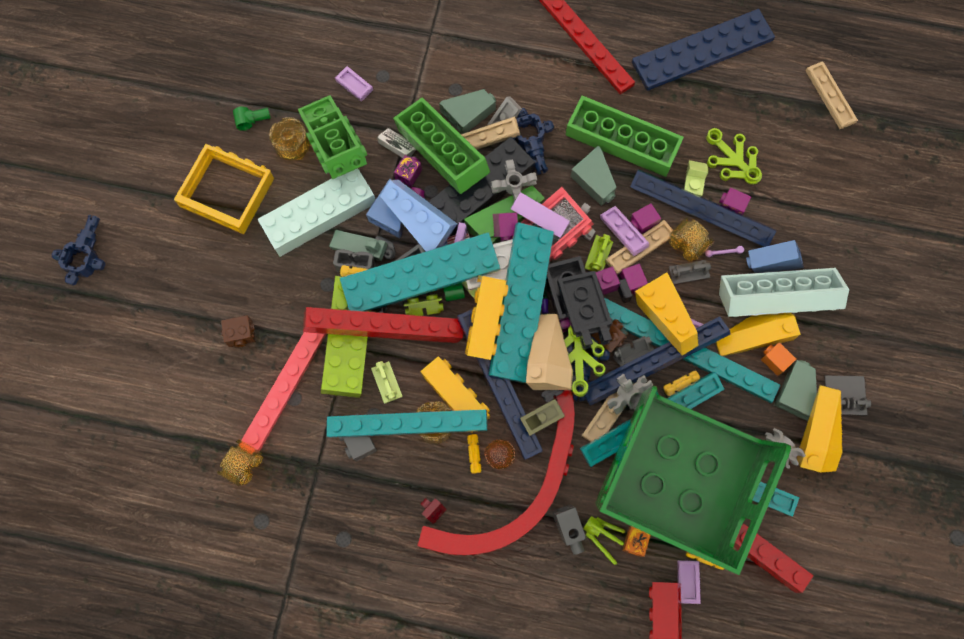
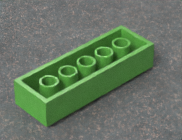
[566,96,684,177]
[393,98,490,194]

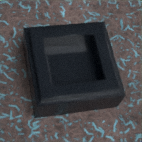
[618,279,633,303]

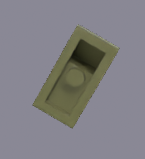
[520,399,565,435]

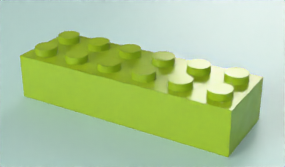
[320,276,371,398]

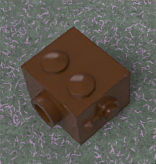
[221,315,255,348]
[591,318,629,353]

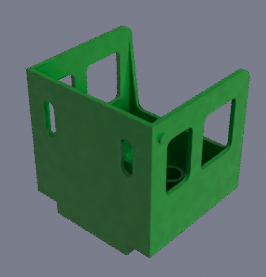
[595,385,791,575]

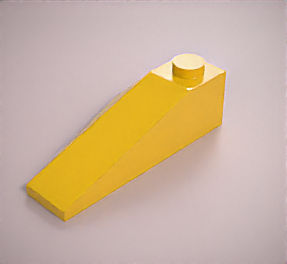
[715,313,801,356]
[797,385,842,472]

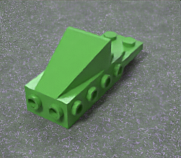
[298,95,367,179]

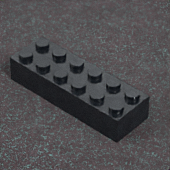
[428,137,535,237]

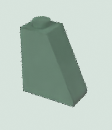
[439,89,496,134]
[571,146,616,206]
[774,360,817,421]

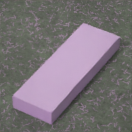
[510,192,570,238]
[600,206,649,256]

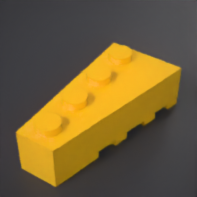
[635,273,698,355]
[465,275,508,360]

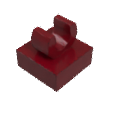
[421,498,447,524]

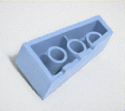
[380,180,457,251]

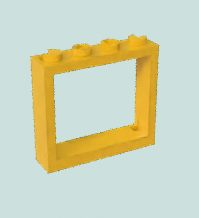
[174,144,274,234]

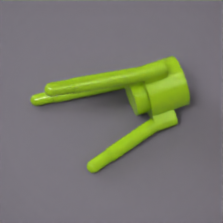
[583,516,625,565]

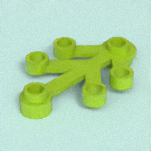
[706,128,762,184]
[564,325,605,397]

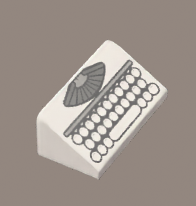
[377,128,416,158]

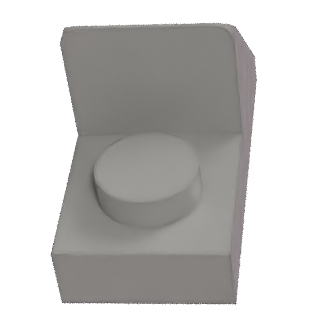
[487,97,522,125]

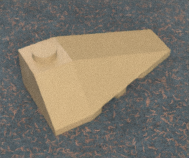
[526,314,573,390]

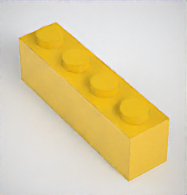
[420,356,490,433]

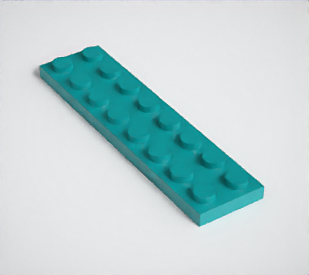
[489,222,554,383]
[340,232,501,312]

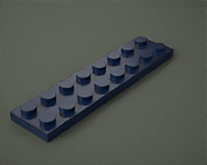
[632,9,775,91]

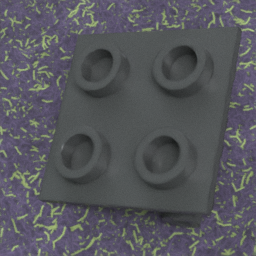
[824,375,871,415]

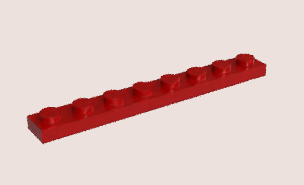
[539,0,635,95]

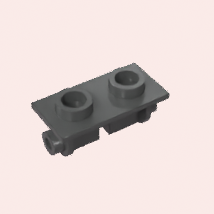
[669,260,711,285]
[613,336,654,367]

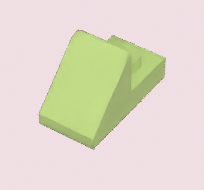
[684,160,708,197]

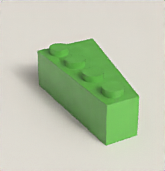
[464,186,545,244]

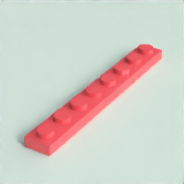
[240,332,327,453]

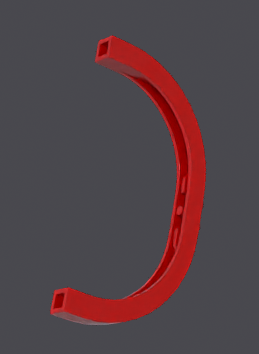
[417,336,575,556]

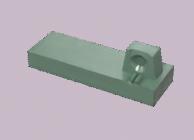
[329,230,388,261]

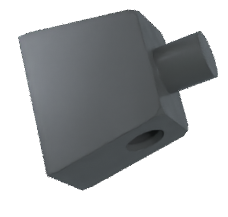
[551,505,586,555]

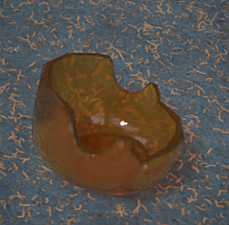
[484,439,516,469]

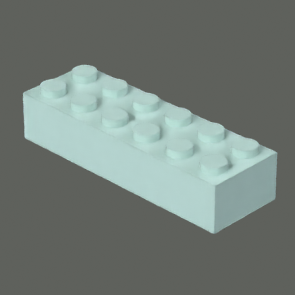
[258,168,376,257]
[719,268,849,317]

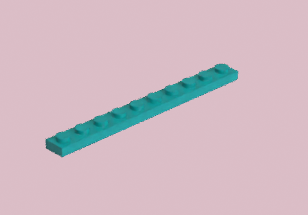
[604,298,780,403]

